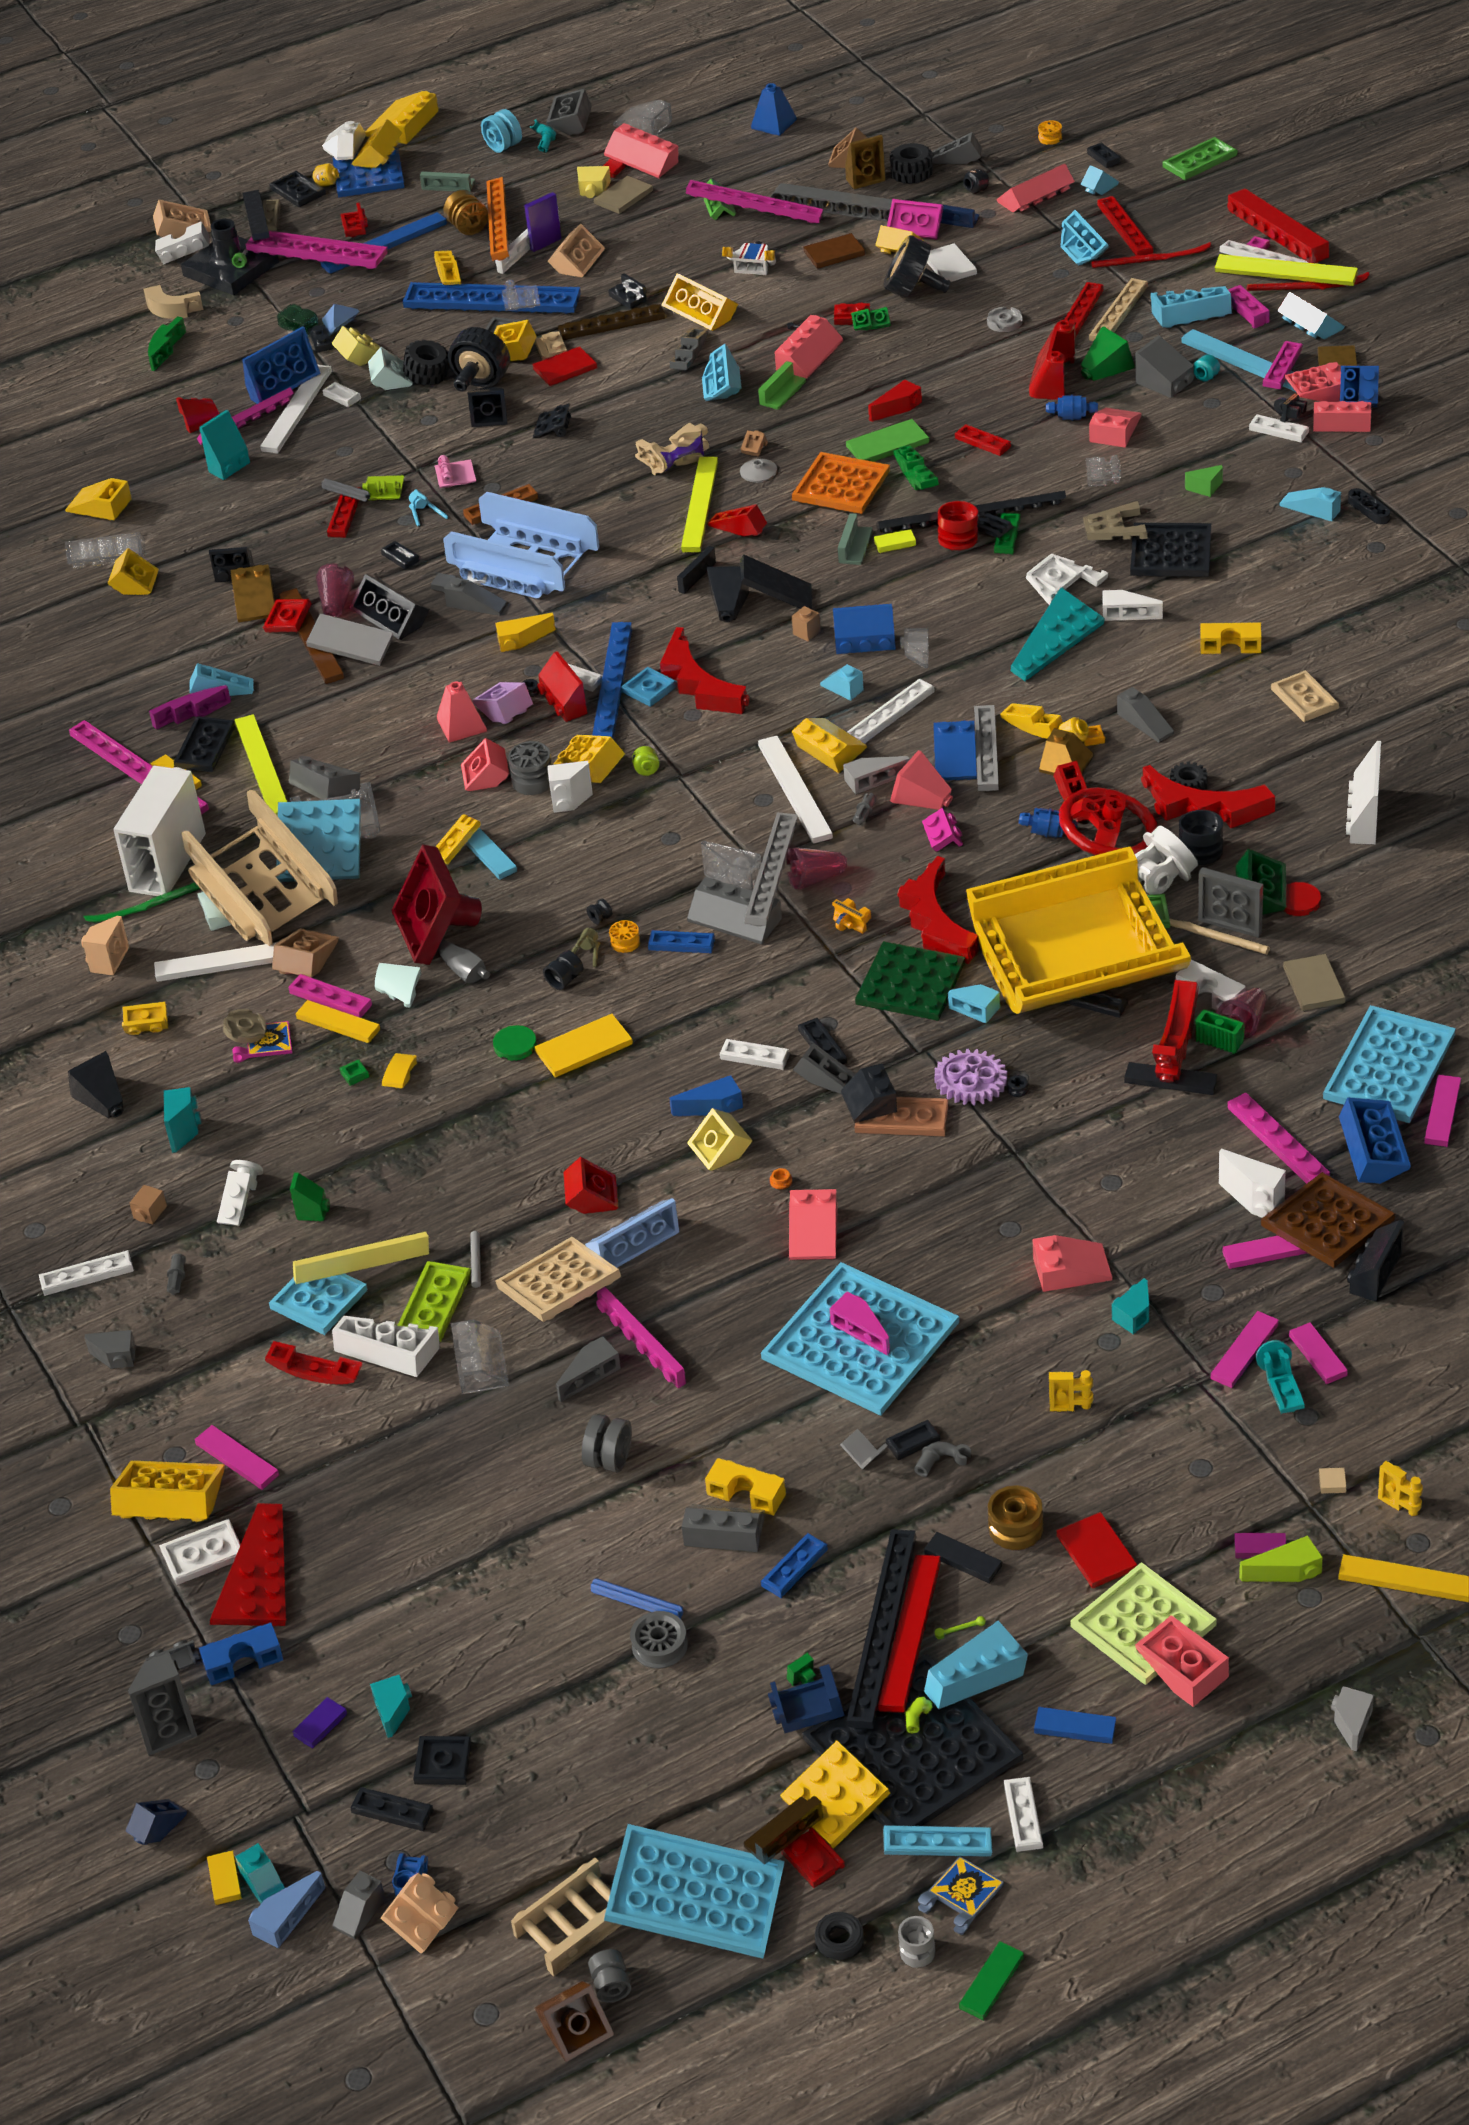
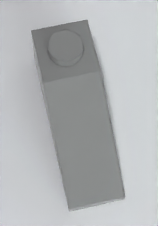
[843,756,910,794]

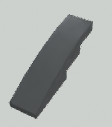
[670,327,709,370]

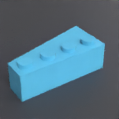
[1151,286,1232,328]
[924,1621,1028,1709]

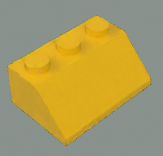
[352,119,402,168]
[792,718,867,773]

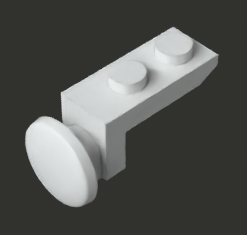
[217,1160,263,1226]

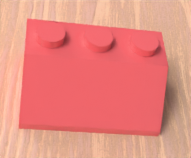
[1313,401,1371,432]

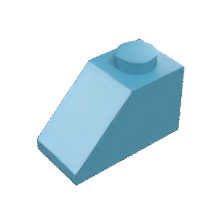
[1081,166,1119,195]
[820,664,864,701]
[948,984,1000,1023]

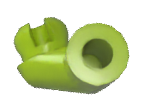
[906,1697,932,1733]

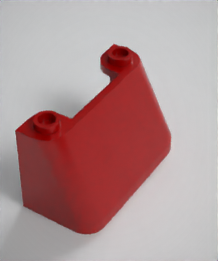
[1029,320,1075,400]

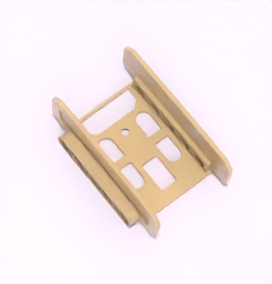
[181,790,338,946]

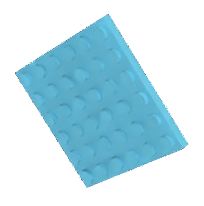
[761,1262,959,1416]

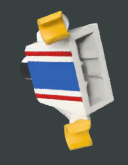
[722,241,776,275]

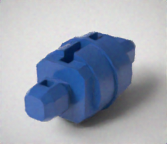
[1046,395,1098,421]
[1019,808,1078,838]

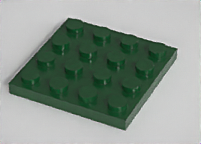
[855,941,965,1021]

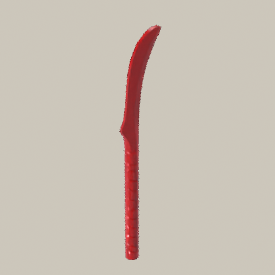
[1091,242,1211,268]
[1246,272,1369,291]

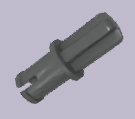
[853,793,877,825]
[167,1254,186,1295]

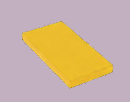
[535,1014,633,1078]

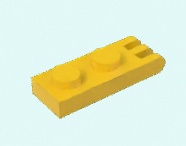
[436,814,481,865]

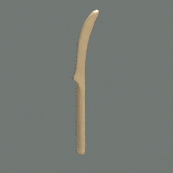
[1169,919,1270,955]

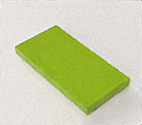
[397,1261,471,1342]

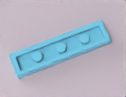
[466,828,517,880]
[883,1826,992,1856]

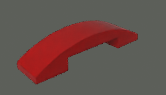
[265,1341,362,1384]

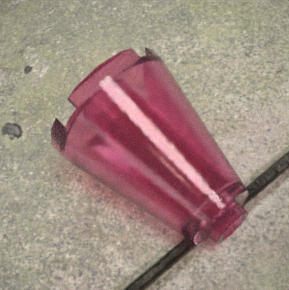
[316,563,354,617]
[786,847,847,889]
[1216,987,1267,1039]

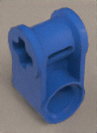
[392,1853,428,1898]

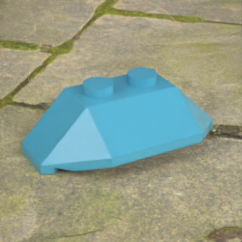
[1061,210,1109,266]
[702,344,741,401]

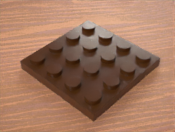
[1261,1172,1395,1268]

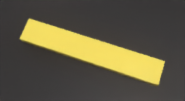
[293,1232,429,1284]

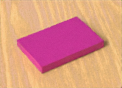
[887,199,944,240]

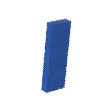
[648,930,715,953]
[761,1533,828,1598]
[1034,1707,1116,1744]

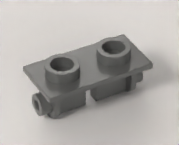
[145,1640,200,1670]

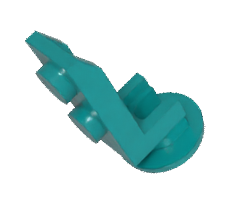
[1256,1340,1305,1414]

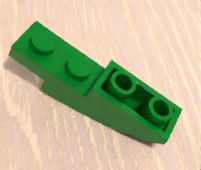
[148,316,186,371]
[893,445,939,490]

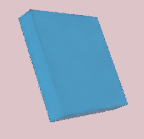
[621,667,677,707]

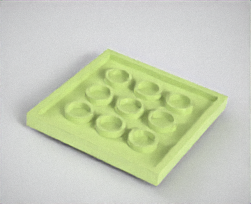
[1071,1562,1217,1685]

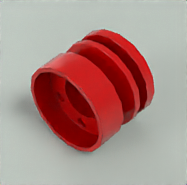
[938,501,978,550]

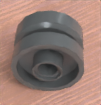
[582,1414,632,1473]

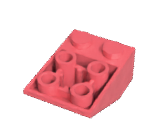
[1285,362,1341,402]

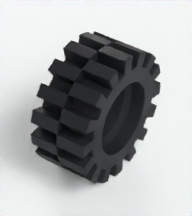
[1170,762,1208,790]

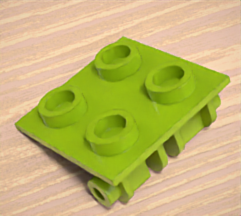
[362,475,404,501]

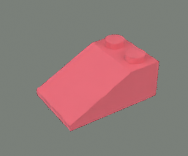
[1089,408,1141,448]
[789,1189,838,1260]
[1033,1235,1112,1292]
[1135,1615,1229,1707]

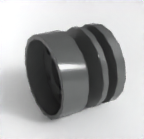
[508,741,552,795]

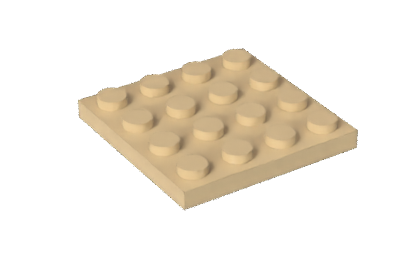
[495,1237,621,1322]

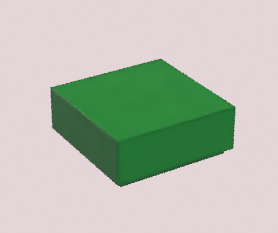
[340,1060,369,1086]

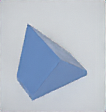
[322,304,360,336]

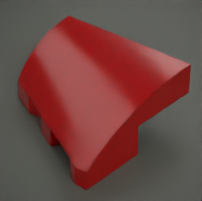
[176,397,219,433]

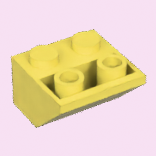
[332,326,380,366]

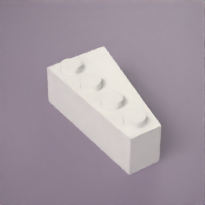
[332,1316,440,1377]

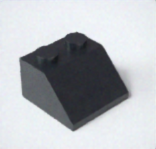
[841,1063,897,1123]

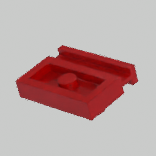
[834,303,870,325]
[781,1827,845,1888]

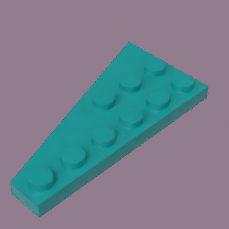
[1010,587,1105,681]

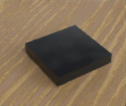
[413,1736,472,1785]

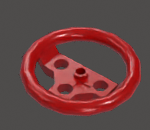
[1059,787,1158,855]

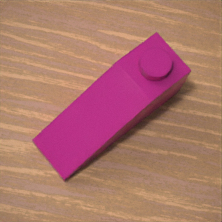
[829,1291,890,1355]

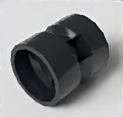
[543,950,584,990]

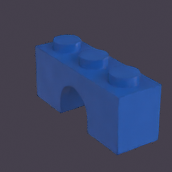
[199,1623,283,1685]

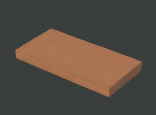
[855,1097,949,1136]

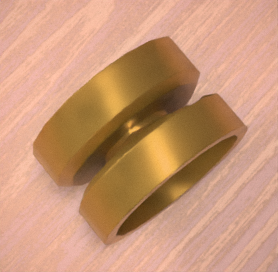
[988,1485,1043,1550]

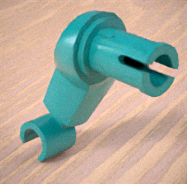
[530,119,556,153]

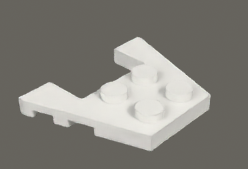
[1026,554,1108,605]

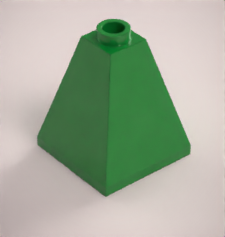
[1081,326,1135,381]

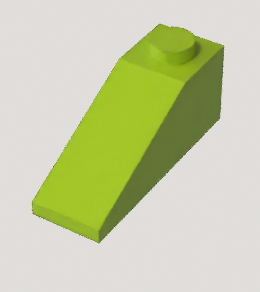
[1239,1536,1322,1582]

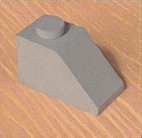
[1331,1686,1374,1751]

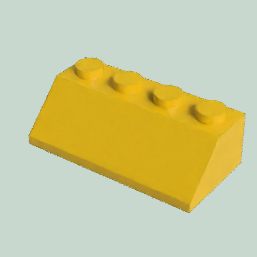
[662,273,738,331]

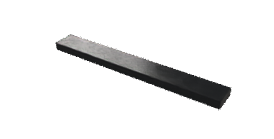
[242,190,270,241]

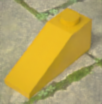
[495,613,556,652]

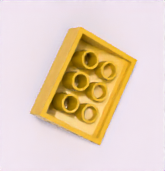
[365,91,439,144]
[110,1461,225,1522]

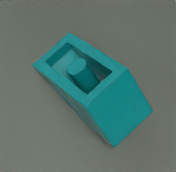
[370,1675,412,1738]
[235,1843,285,1904]

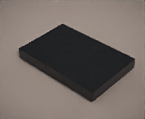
[269,171,326,207]

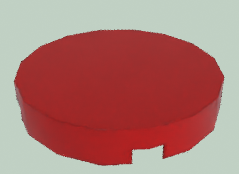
[1284,882,1321,916]

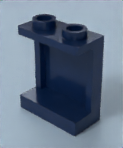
[768,1664,845,1734]

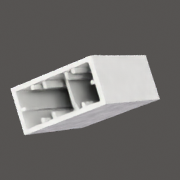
[113,766,206,896]

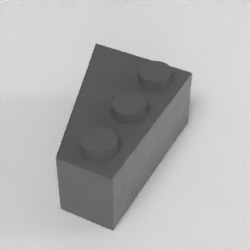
[289,756,361,800]

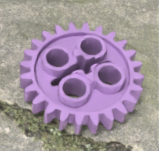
[934,1049,1007,1105]

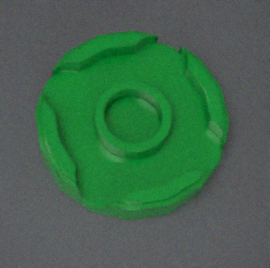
[493,1025,537,1061]

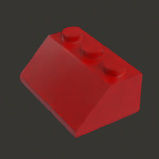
[537,651,587,722]

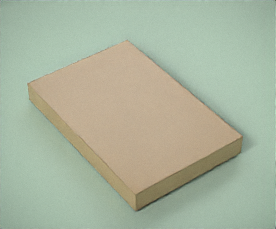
[1271,670,1339,722]

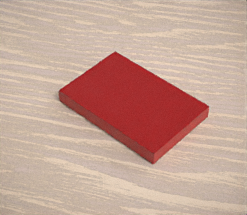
[533,346,597,386]
[1056,1512,1137,1589]

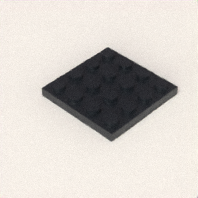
[1130,522,1211,577]

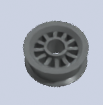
[630,1611,688,1668]

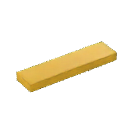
[296,1000,380,1043]

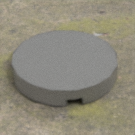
[987,307,1022,332]

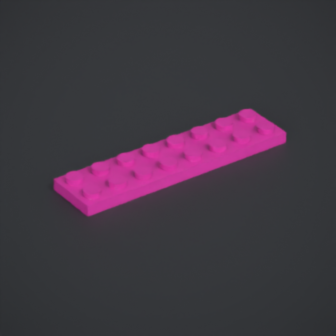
[246,231,387,269]

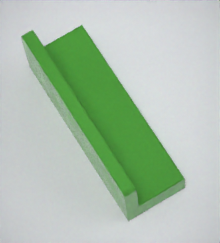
[703,178,736,220]
[758,361,806,410]

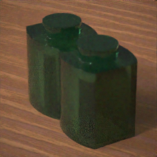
[277,304,318,333]

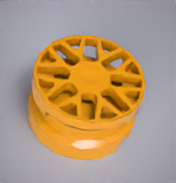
[1038,120,1062,145]
[609,920,640,953]

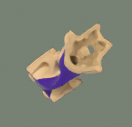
[635,423,709,475]

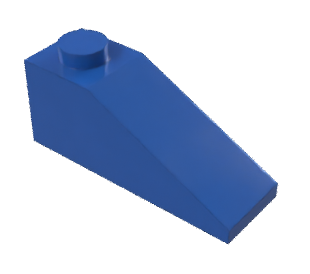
[669,1075,743,1116]

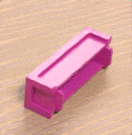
[1228,285,1269,328]

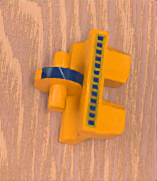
[832,898,871,934]

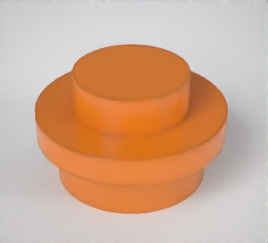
[770,1168,793,1189]

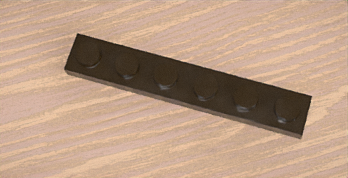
[558,304,665,341]

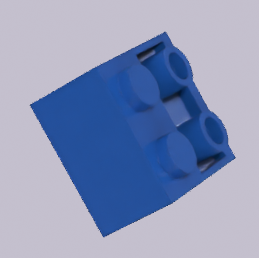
[1340,366,1379,407]

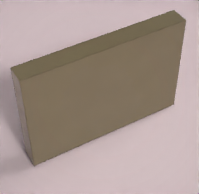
[594,176,653,214]
[1283,954,1345,1011]

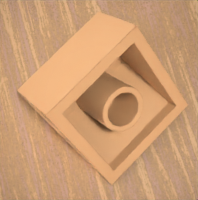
[82,916,129,975]

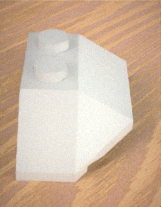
[323,121,366,160]

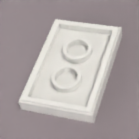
[927,243,977,282]
[159,1519,241,1585]

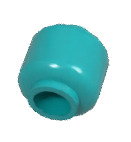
[1193,354,1220,382]

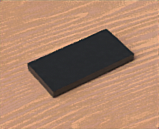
[740,554,812,609]
[174,716,235,772]

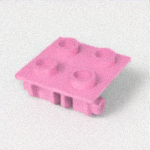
[435,455,476,488]

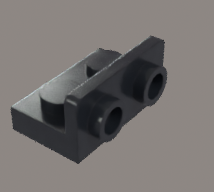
[608,273,647,309]

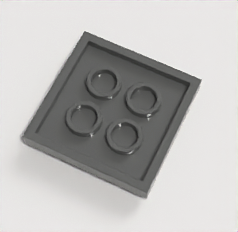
[1198,867,1263,938]

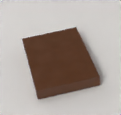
[803,233,865,269]

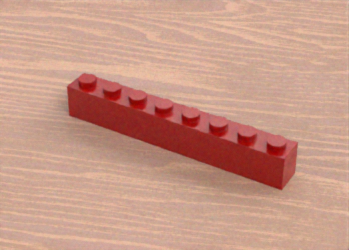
[1227,189,1329,264]

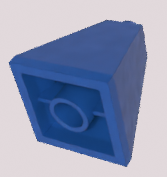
[751,83,797,136]

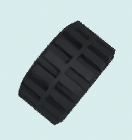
[890,143,933,184]
[403,340,449,385]

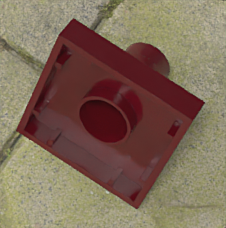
[391,844,482,965]

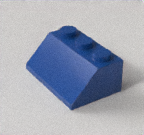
[833,604,895,654]

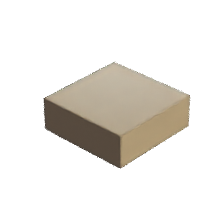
[1319,1468,1346,1493]

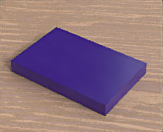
[524,192,562,252]

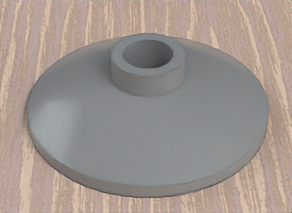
[740,459,777,483]

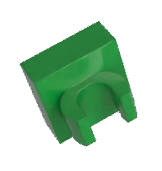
[787,1652,816,1686]

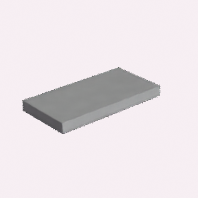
[306,614,393,666]

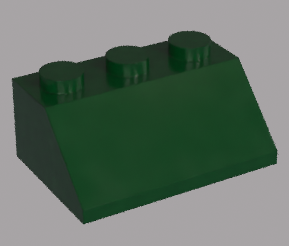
[1236,849,1286,915]

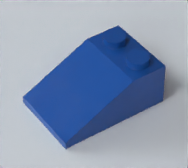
[934,721,977,780]

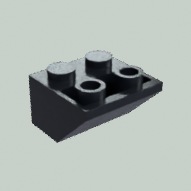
[209,547,254,582]

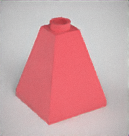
[437,681,487,743]
[890,750,953,810]

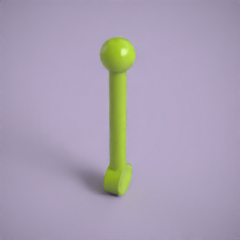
[935,1616,986,1639]

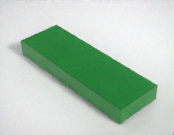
[994,513,1021,554]
[959,1941,1024,2021]

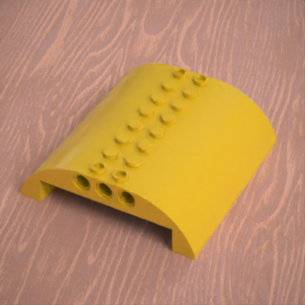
[966,847,1191,1014]

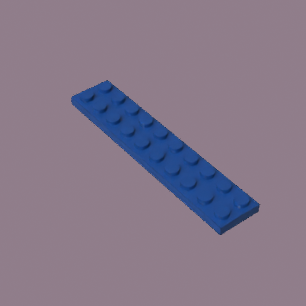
[403,282,581,314]

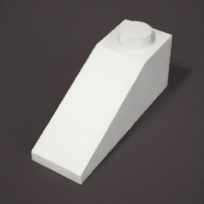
[1103,590,1163,621]

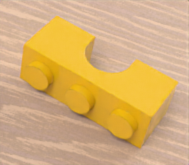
[1200,622,1261,654]
[705,1458,786,1516]

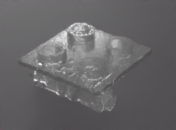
[502,280,540,311]

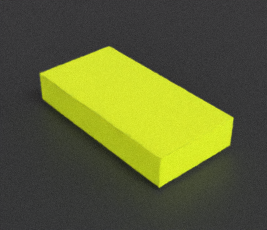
[874,529,916,553]

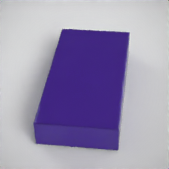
[292,1697,347,1749]

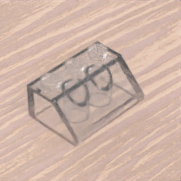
[451,1319,509,1394]

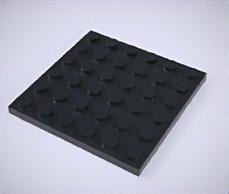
[802,1653,1023,1827]

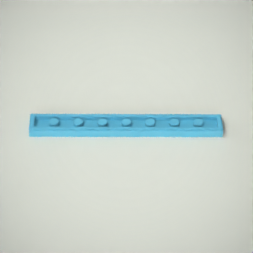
[1182,329,1296,392]

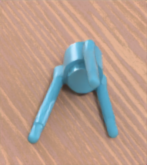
[409,489,448,526]

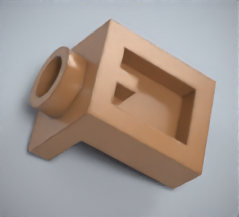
[740,430,768,457]

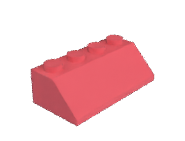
[604,123,678,178]
[997,164,1075,212]
[775,315,843,379]

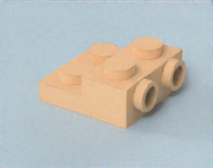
[381,1873,459,1953]

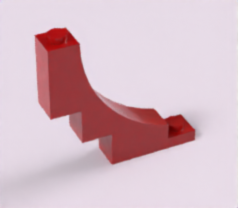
[660,627,750,714]

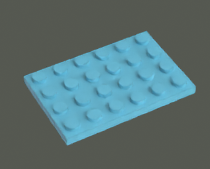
[1323,1005,1456,1123]
[604,1824,785,1959]

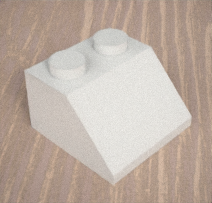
[548,761,593,813]

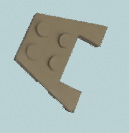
[1083,501,1147,540]

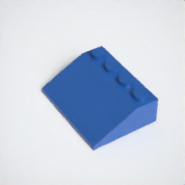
[243,326,321,404]

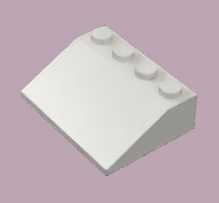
[1346,741,1381,844]

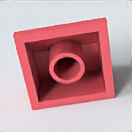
[461,738,509,791]

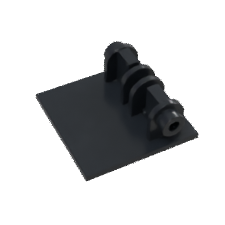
[533,403,571,438]

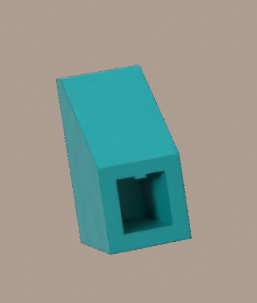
[1112,1278,1149,1334]

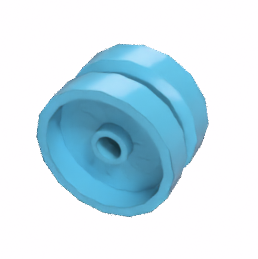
[481,109,522,153]

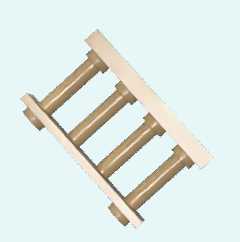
[511,1858,622,1976]

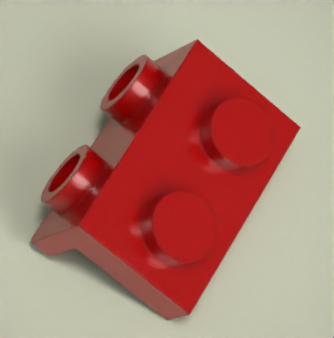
[340,203,368,237]

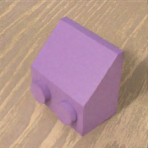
[472,682,533,724]

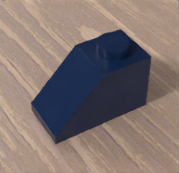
[126,1799,188,1845]

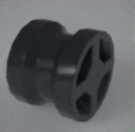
[586,898,613,925]

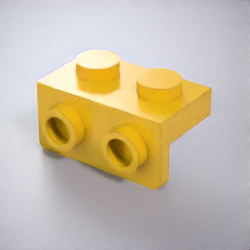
[122,1002,168,1035]

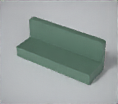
[420,172,475,192]
[838,513,873,565]

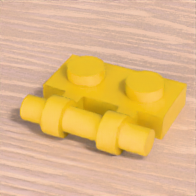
[1049,1370,1094,1411]
[1378,1461,1423,1516]

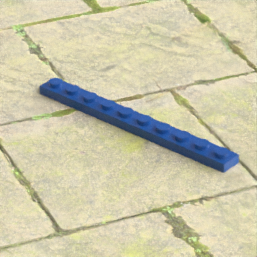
[592,622,632,739]

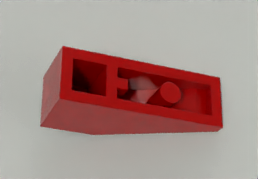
[868,380,922,421]
[707,504,767,536]
[1053,760,1091,823]

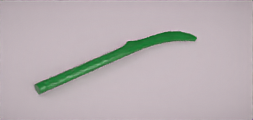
[84,882,201,922]

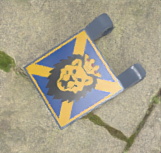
[918,1856,1004,1935]

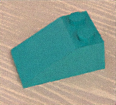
[199,410,250,480]

